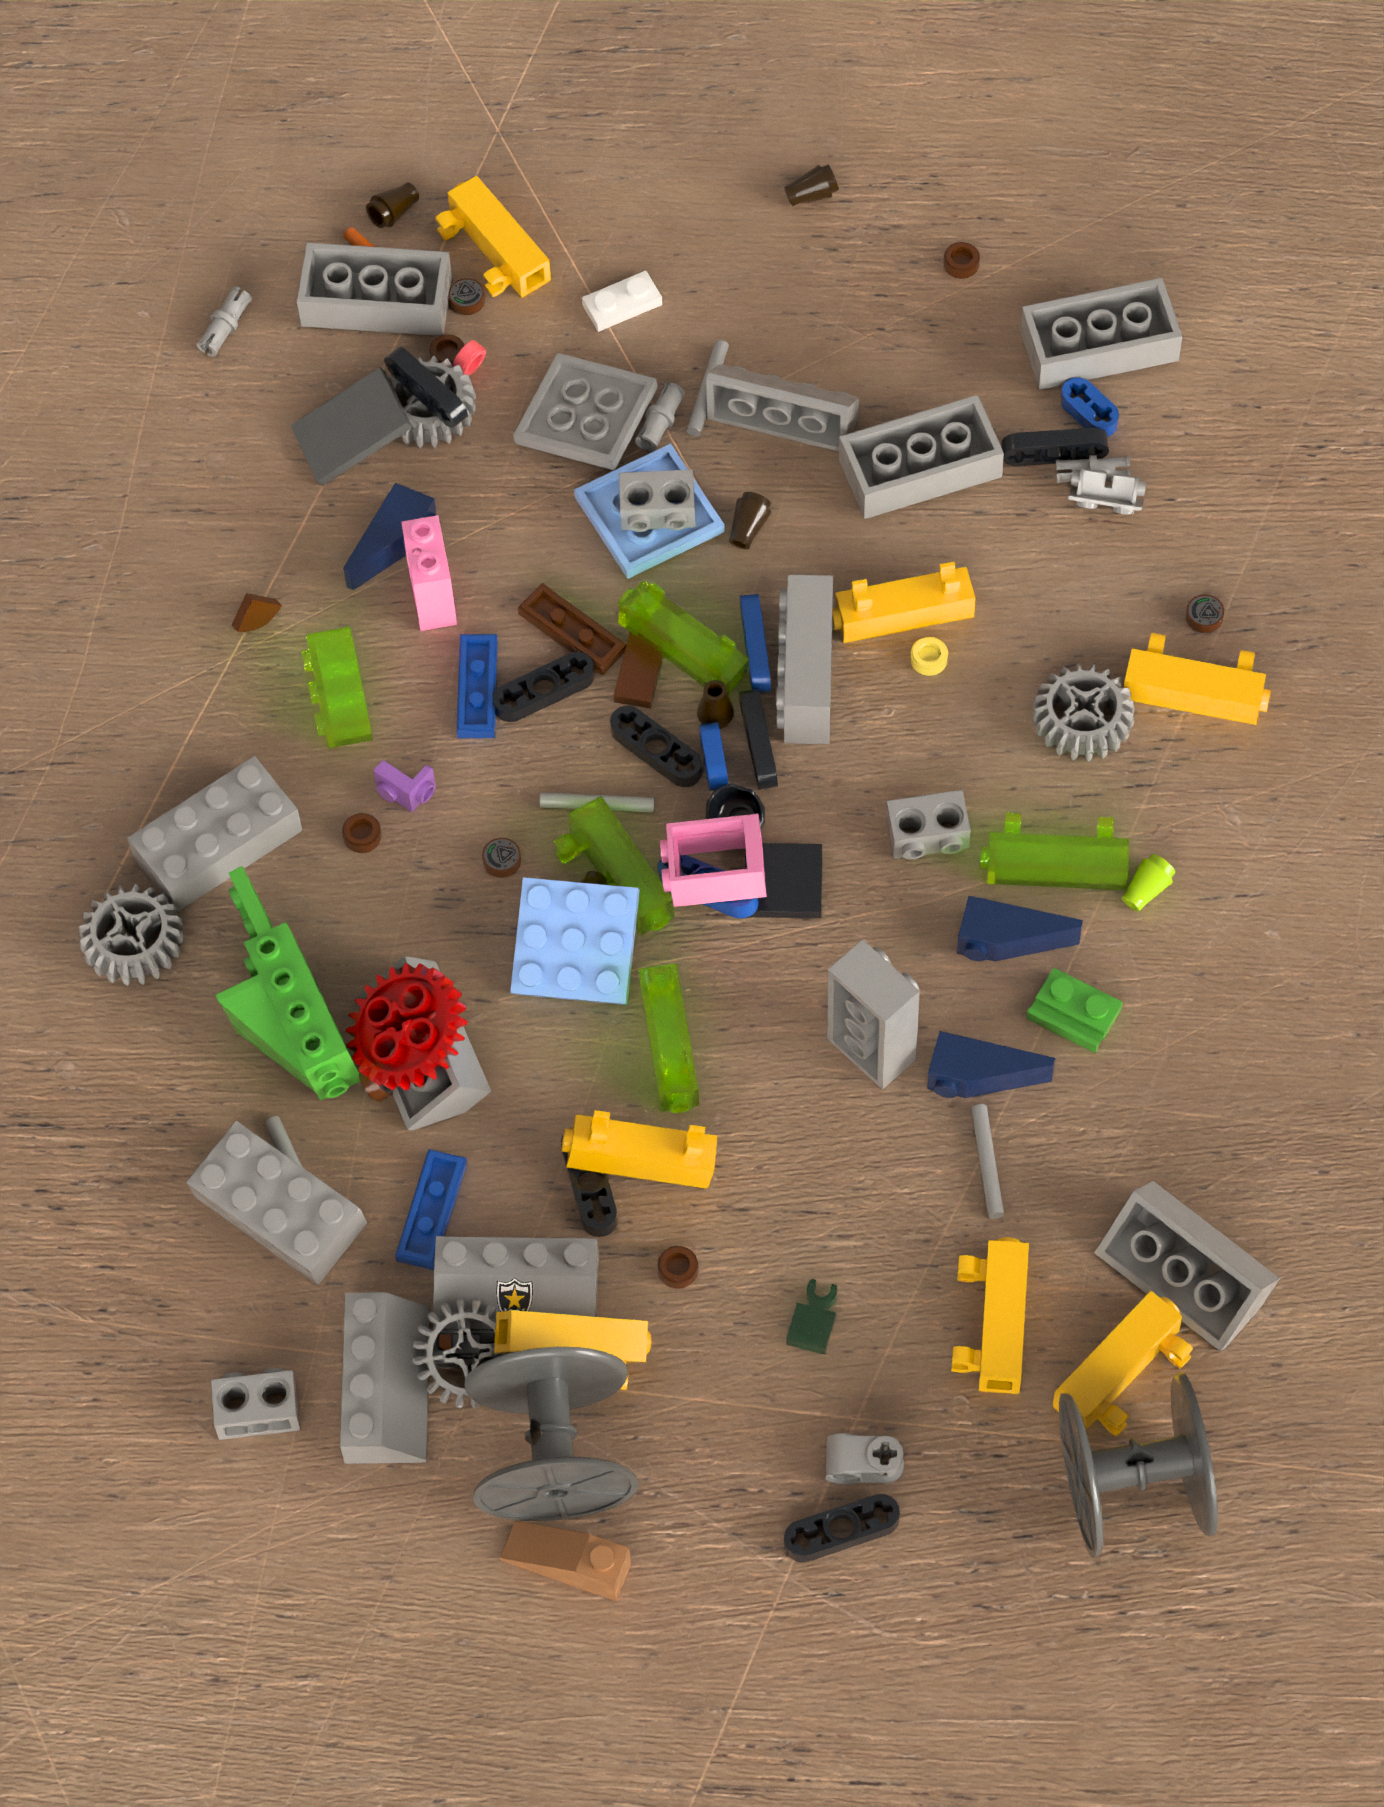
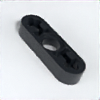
[384,347,468,428]
[1001,428,1109,466]
[493,652,594,722]
[739,689,778,790]
[610,706,702,787]
[561,1127,618,1237]
[784,1494,900,1563]

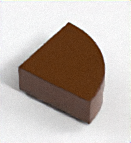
[232,593,282,632]

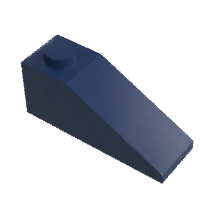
[343,483,439,590]
[957,896,1083,962]
[927,1031,1055,1098]

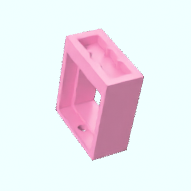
[401,515,457,631]
[660,814,767,907]

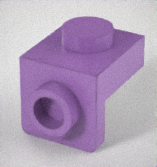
[373,760,436,812]

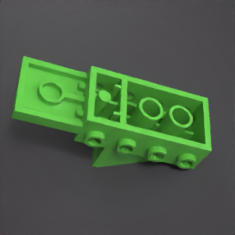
[216,866,360,1101]

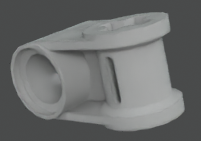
[825,1433,905,1485]

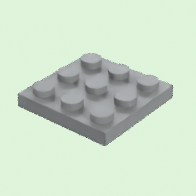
[513,353,658,471]

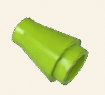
[1121,853,1176,912]

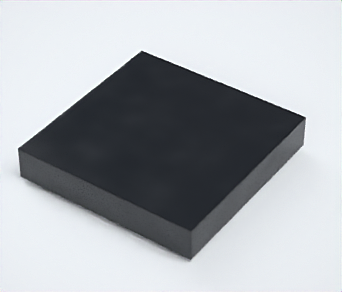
[745,843,822,918]

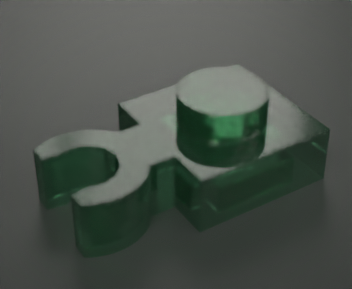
[786,1279,837,1355]

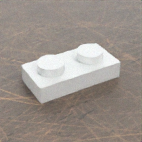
[582,271,662,332]

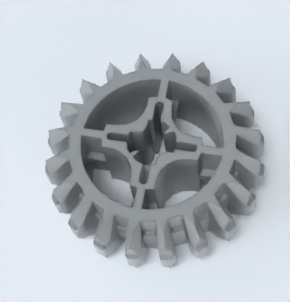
[388,355,476,449]
[1032,662,1135,763]
[79,884,184,987]
[413,1298,505,1408]

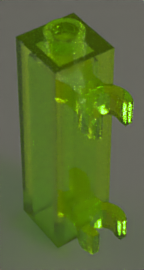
[617,580,749,695]
[553,796,674,935]
[980,812,1129,891]
[638,963,699,1113]

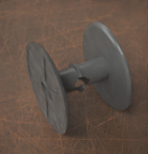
[464,1347,639,1521]
[1059,1372,1218,1558]

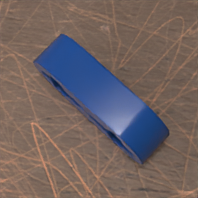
[1061,377,1119,437]
[699,722,728,791]

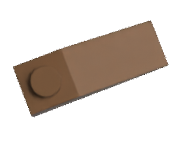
[500,1521,631,1601]

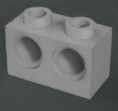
[619,470,695,532]
[886,790,971,860]
[211,1368,300,1440]

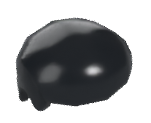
[706,783,765,830]

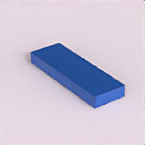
[457,634,498,738]
[395,1149,468,1270]

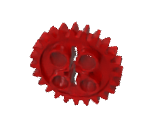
[345,963,468,1091]

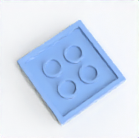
[574,444,725,579]
[510,877,640,1005]

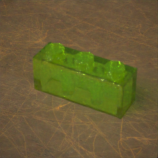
[301,626,373,749]

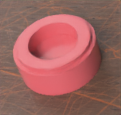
[452,340,486,376]

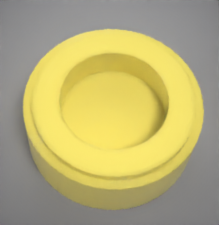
[910,637,948,676]

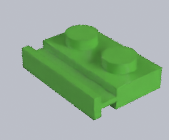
[1026,968,1123,1053]

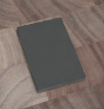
[291,367,413,486]

